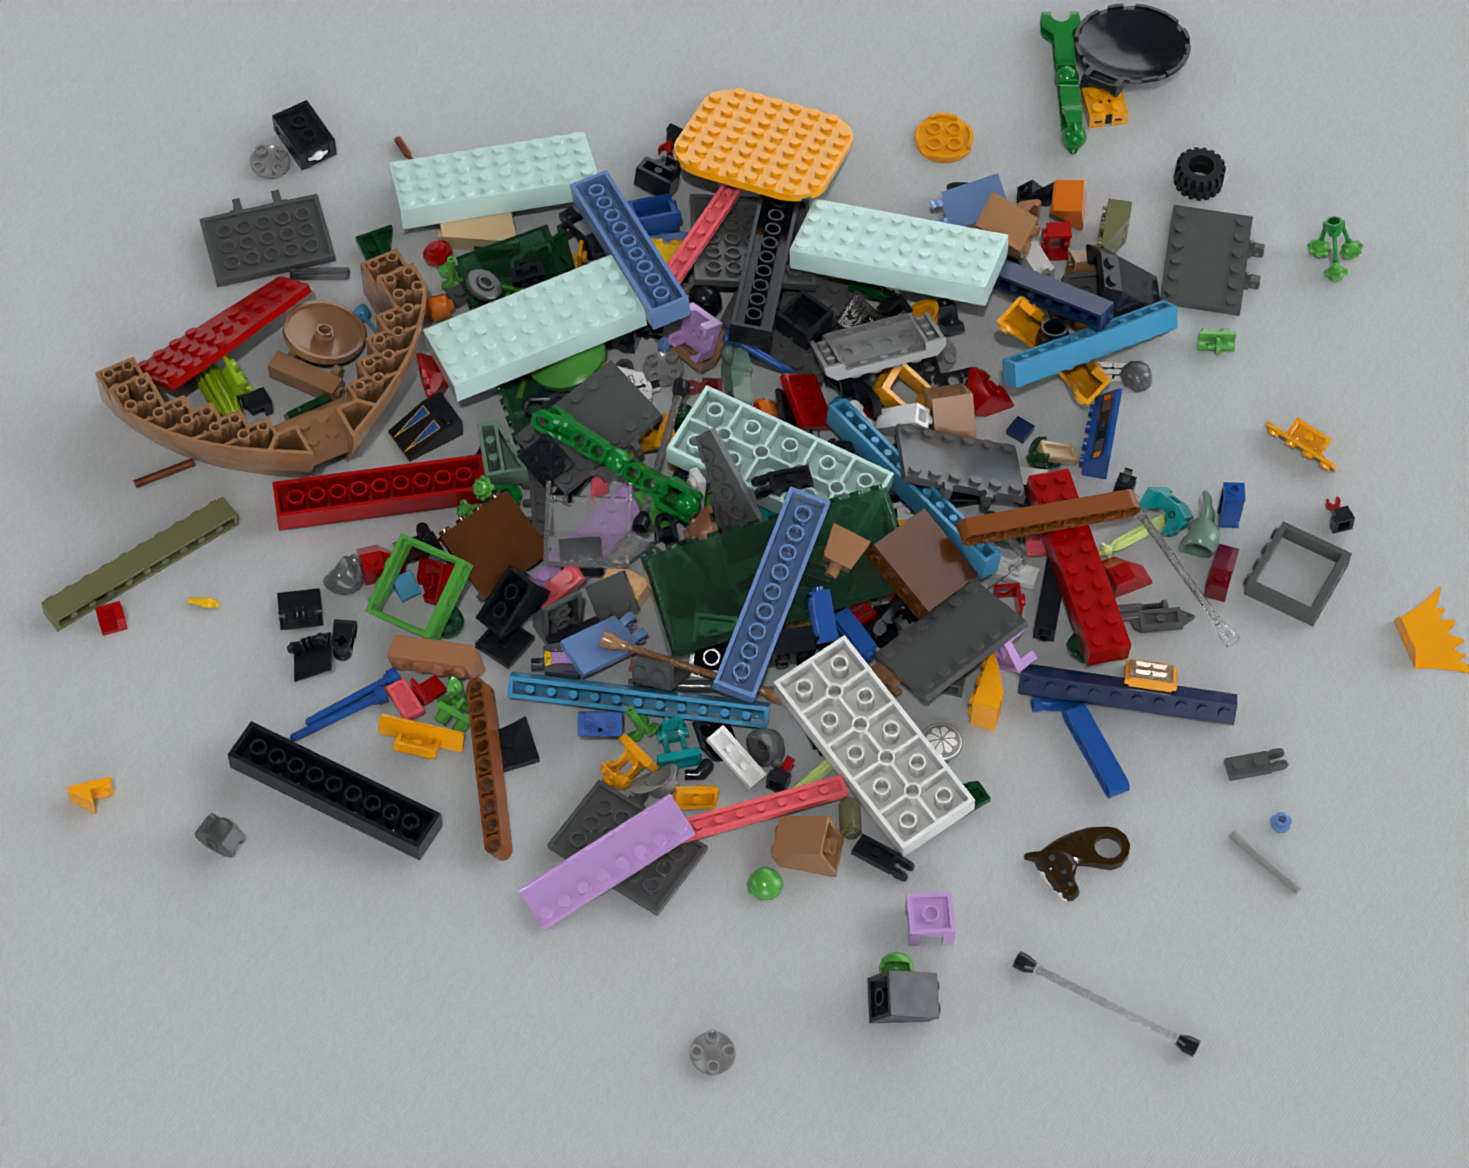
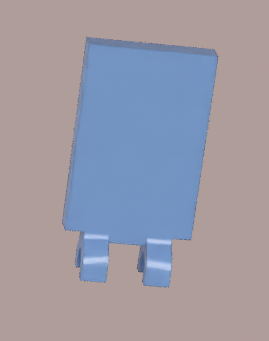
[929,173,1006,227]
[560,611,648,678]

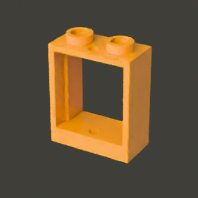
[872,363,932,408]

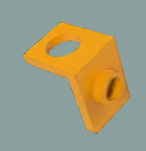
[572,240,588,269]

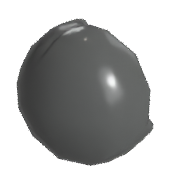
[1120,361,1152,393]

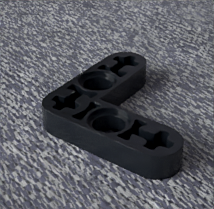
[917,356,977,387]

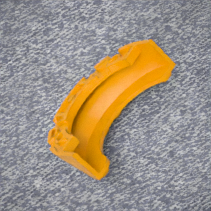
[997,296,1112,406]

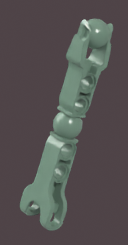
[721,344,753,407]

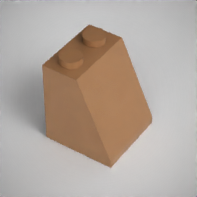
[975,192,1040,260]
[923,383,976,438]
[770,816,845,877]

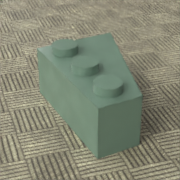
[477,420,530,485]

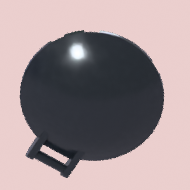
[1074,3,1191,97]

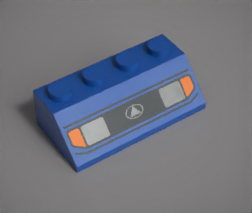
[1079,388,1122,480]

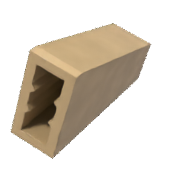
[436,212,518,254]

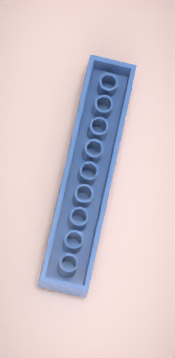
[570,170,691,330]
[712,486,830,704]

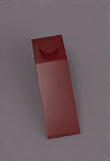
[1204,544,1240,602]

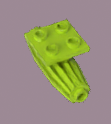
[195,355,254,417]

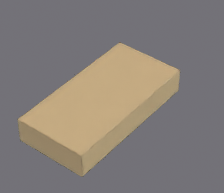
[1036,440,1078,466]

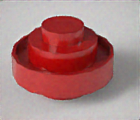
[423,240,453,267]

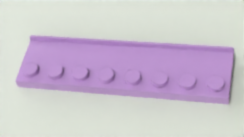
[519,794,696,931]

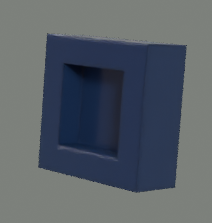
[1006,416,1035,444]

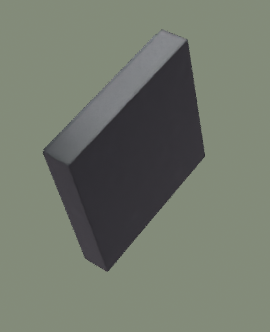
[475,626,535,670]

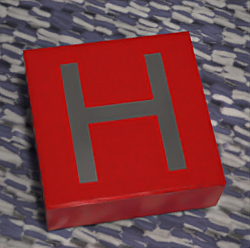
[849,599,877,626]

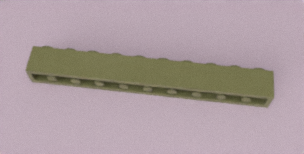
[41,497,239,632]

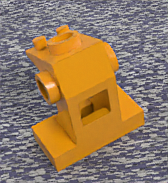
[600,733,659,791]

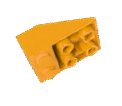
[967,652,1004,732]

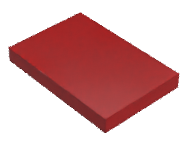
[779,373,832,430]

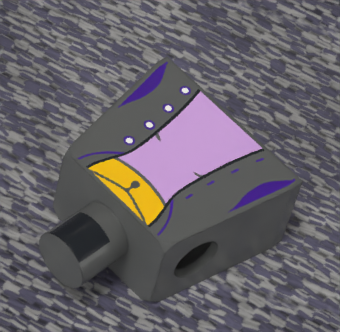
[531,642,580,679]

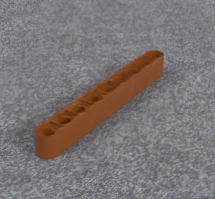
[956,489,1141,546]
[466,677,513,861]

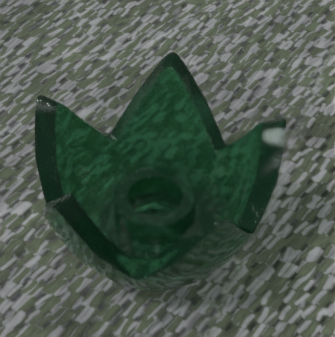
[1026,436,1061,470]

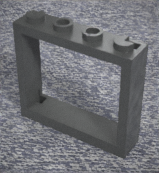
[1243,521,1352,627]

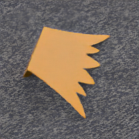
[1394,587,1469,673]

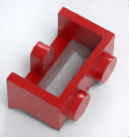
[1040,218,1072,261]

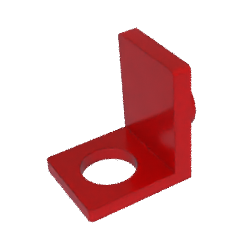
[993,583,1026,617]
[410,675,447,706]

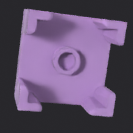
[667,302,723,363]
[988,630,1037,673]
[905,892,956,946]

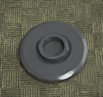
[466,269,502,301]

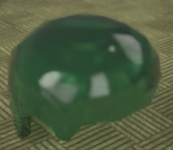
[441,605,465,639]

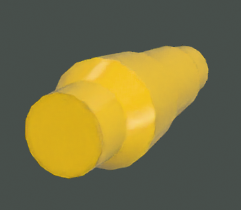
[187,597,220,609]

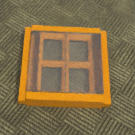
[1124,659,1177,693]

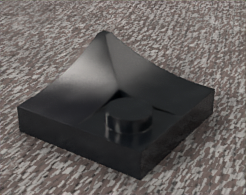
[498,716,540,772]

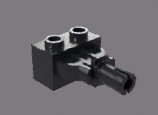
[634,153,681,197]

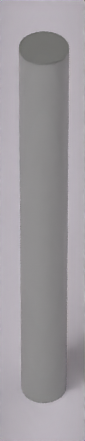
[1229,830,1302,894]

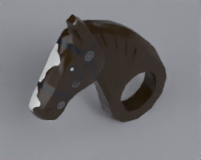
[1024,826,1130,901]

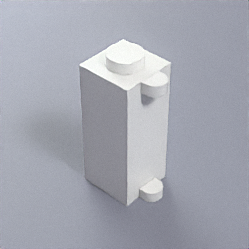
[1017,237,1055,278]
[876,403,933,436]

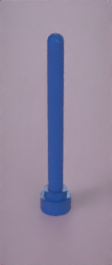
[721,327,801,374]
[305,667,401,726]
[290,686,388,742]

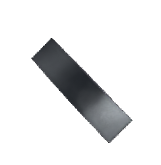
[827,376,882,417]

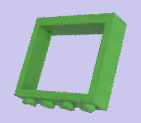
[365,533,473,640]

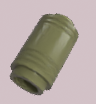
[838,797,862,840]

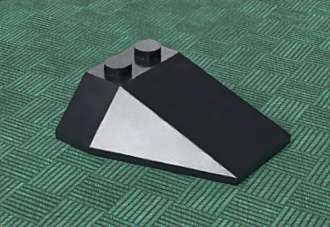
[1086,244,1160,318]

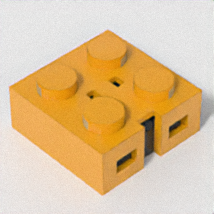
[1081,84,1128,128]

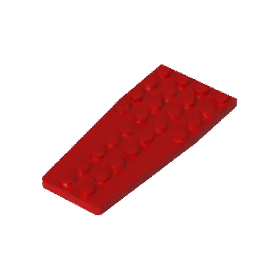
[138,276,312,391]

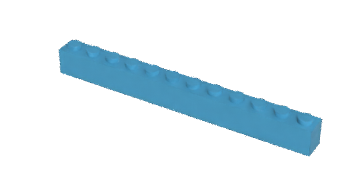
[826,398,1002,579]
[507,671,771,728]

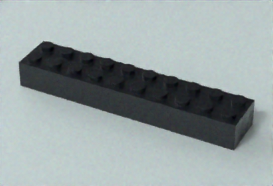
[728,194,800,349]
[227,721,442,861]

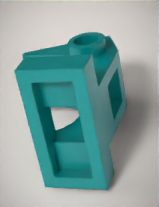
[1139,487,1194,536]
[656,715,702,769]

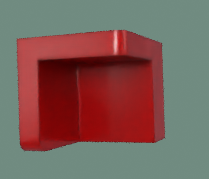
[95,601,128,636]

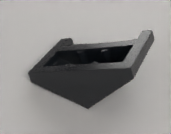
[692,721,736,762]

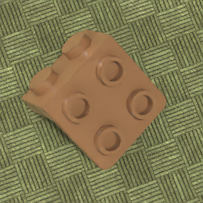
[671,329,726,373]

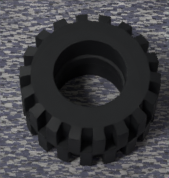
[1174,147,1226,201]

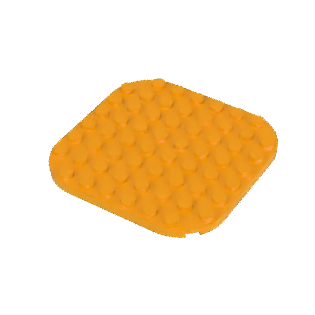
[673,88,853,201]

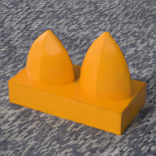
[673,784,719,810]

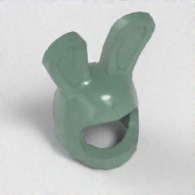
[1179,490,1220,558]

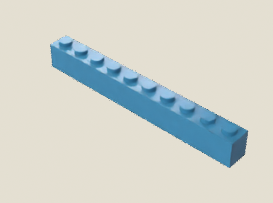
[1002,300,1178,388]

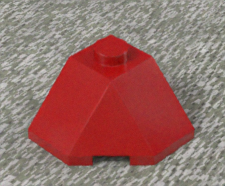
[416,353,449,398]
[967,367,1014,417]
[356,545,406,586]
[1102,556,1153,598]
[416,557,455,605]

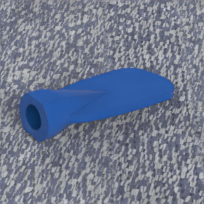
[1030,696,1085,712]

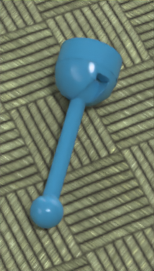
[353,304,377,334]

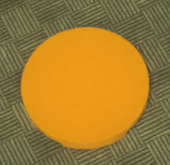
[914,113,974,163]

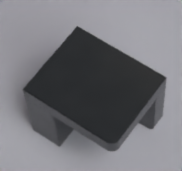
[876,292,913,319]
[241,387,274,416]

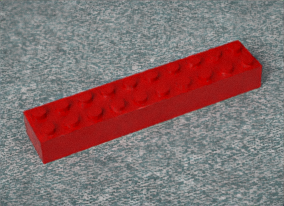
[272,454,488,531]
[1025,468,1132,666]

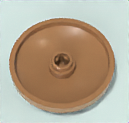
[283,300,365,365]

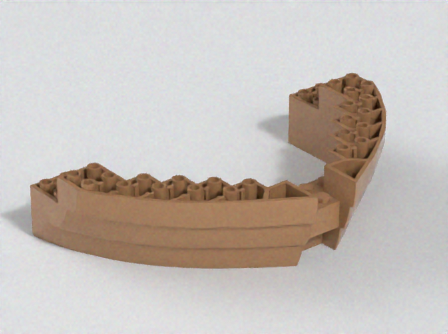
[95,248,427,478]

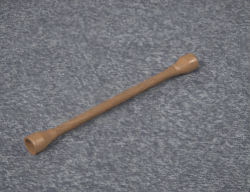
[599,630,782,706]

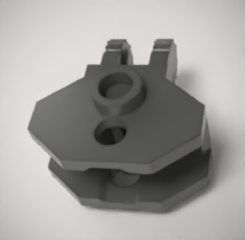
[194,813,245,857]

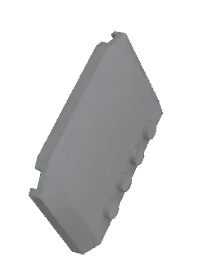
[810,312,946,381]

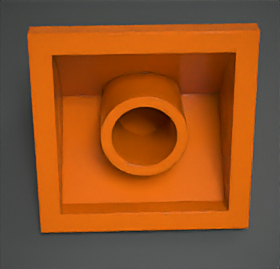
[1051,180,1086,231]

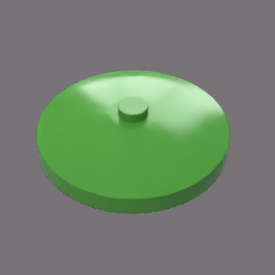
[529,342,606,392]

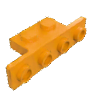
[1265,417,1338,471]
[378,714,465,760]

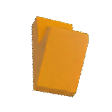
[67,776,115,814]

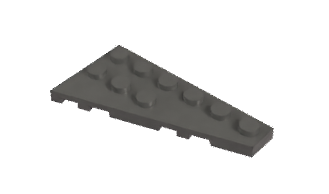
[695,427,772,565]

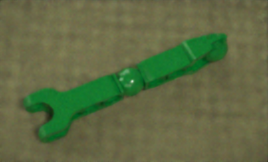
[1040,12,1087,154]
[531,406,704,523]

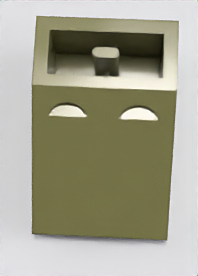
[1097,198,1132,254]

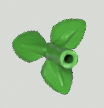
[438,256,471,290]
[437,675,467,706]
[626,707,659,742]

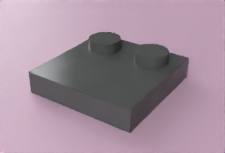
[585,570,641,622]

